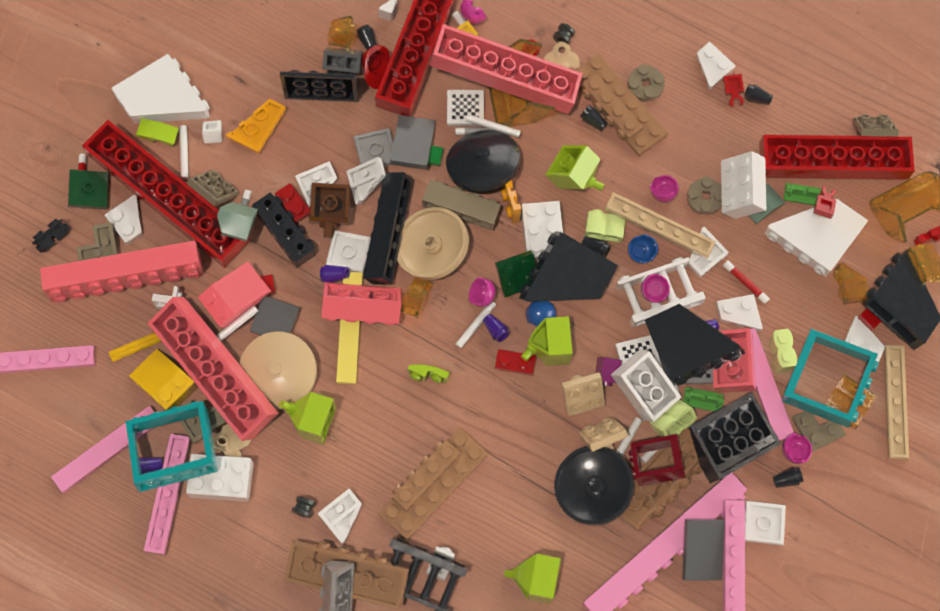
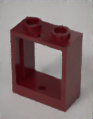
[628,434,686,487]

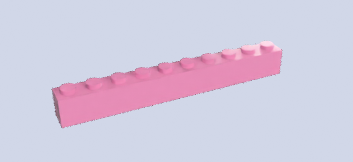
[582,473,748,611]

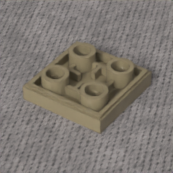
[853,114,899,136]
[187,170,239,206]

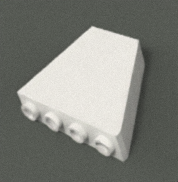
[111,54,210,124]
[764,199,868,277]

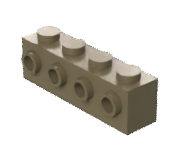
[422,180,501,231]

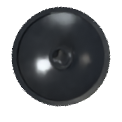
[446,130,521,192]
[554,447,634,526]

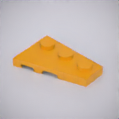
[226,99,286,154]
[501,180,521,224]

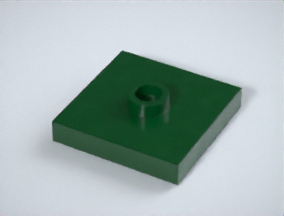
[68,169,108,210]

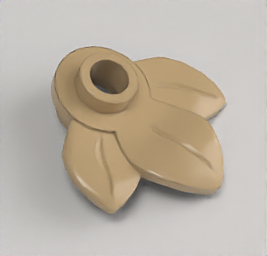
[544,42,580,70]
[213,423,251,457]

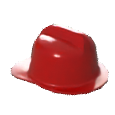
[361,44,390,89]

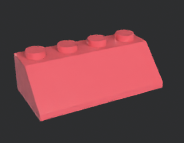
[321,282,401,325]

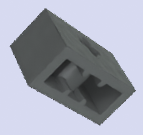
[322,47,363,73]

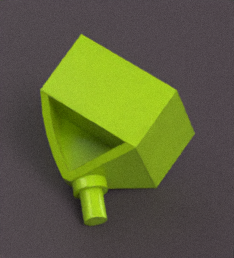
[545,145,605,191]
[521,316,572,366]
[279,392,336,445]
[504,554,561,604]

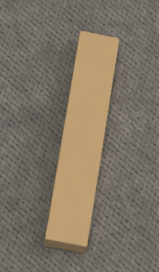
[605,192,716,259]
[884,345,909,460]

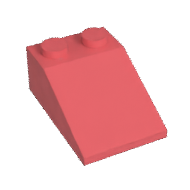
[198,262,271,328]

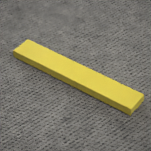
[336,272,363,384]

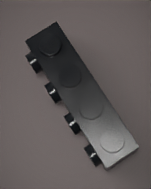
[252,192,315,268]

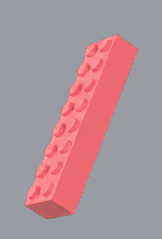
[429,24,583,114]
[40,241,204,303]
[148,297,279,441]

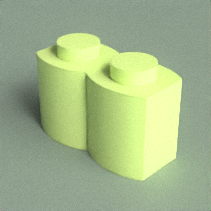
[584,209,625,243]
[769,329,797,373]
[650,399,697,437]

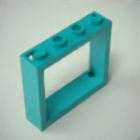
[782,329,879,428]
[125,401,218,492]

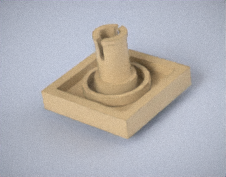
[562,372,605,416]
[578,417,628,452]

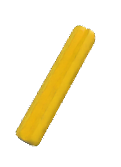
[109,332,162,361]

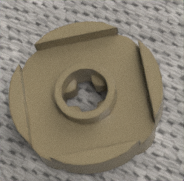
[628,64,665,102]
[687,177,722,215]

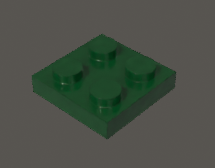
[495,250,536,297]

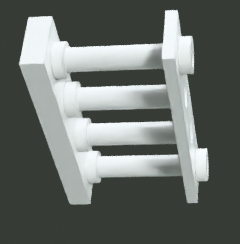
[616,257,706,328]

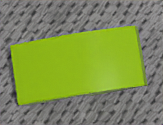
[135,118,179,147]
[407,365,449,384]

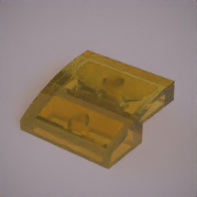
[907,244,940,284]
[824,374,877,429]

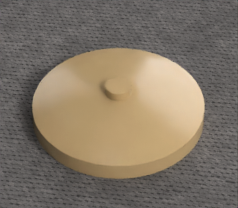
[397,207,469,280]
[239,332,317,410]

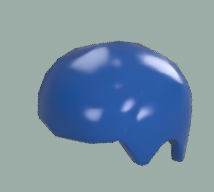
[628,234,658,264]
[525,301,556,327]

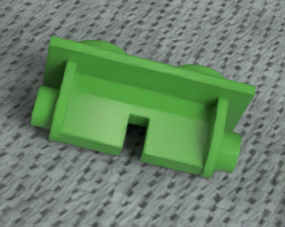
[783,183,822,205]
[683,387,724,412]

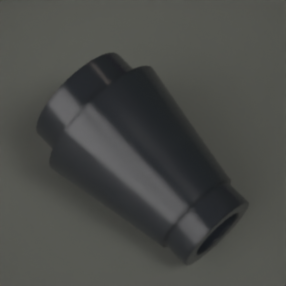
[356,25,377,50]
[744,84,773,105]
[580,105,607,131]
[581,236,611,258]
[772,467,804,488]

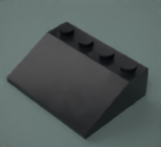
[280,70,360,102]
[689,392,781,484]

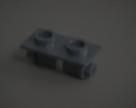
[32,219,70,253]

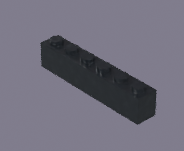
[363,172,413,285]

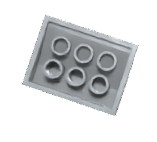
[319,561,354,611]

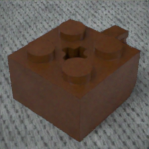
[309,182,350,238]

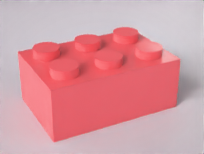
[713,328,756,393]

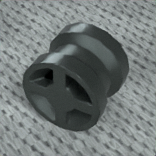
[553,23,575,44]
[291,496,316,518]

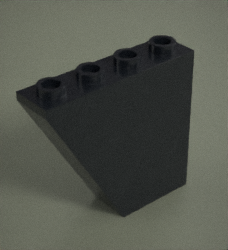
[519,231,618,302]
[863,249,940,350]
[645,304,745,386]

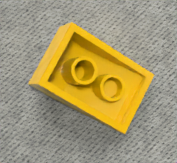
[129,349,198,411]

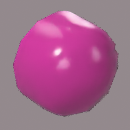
[460,0,487,24]
[650,175,679,203]
[641,274,670,303]
[469,277,496,307]
[782,433,812,464]

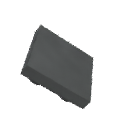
[250,296,300,336]

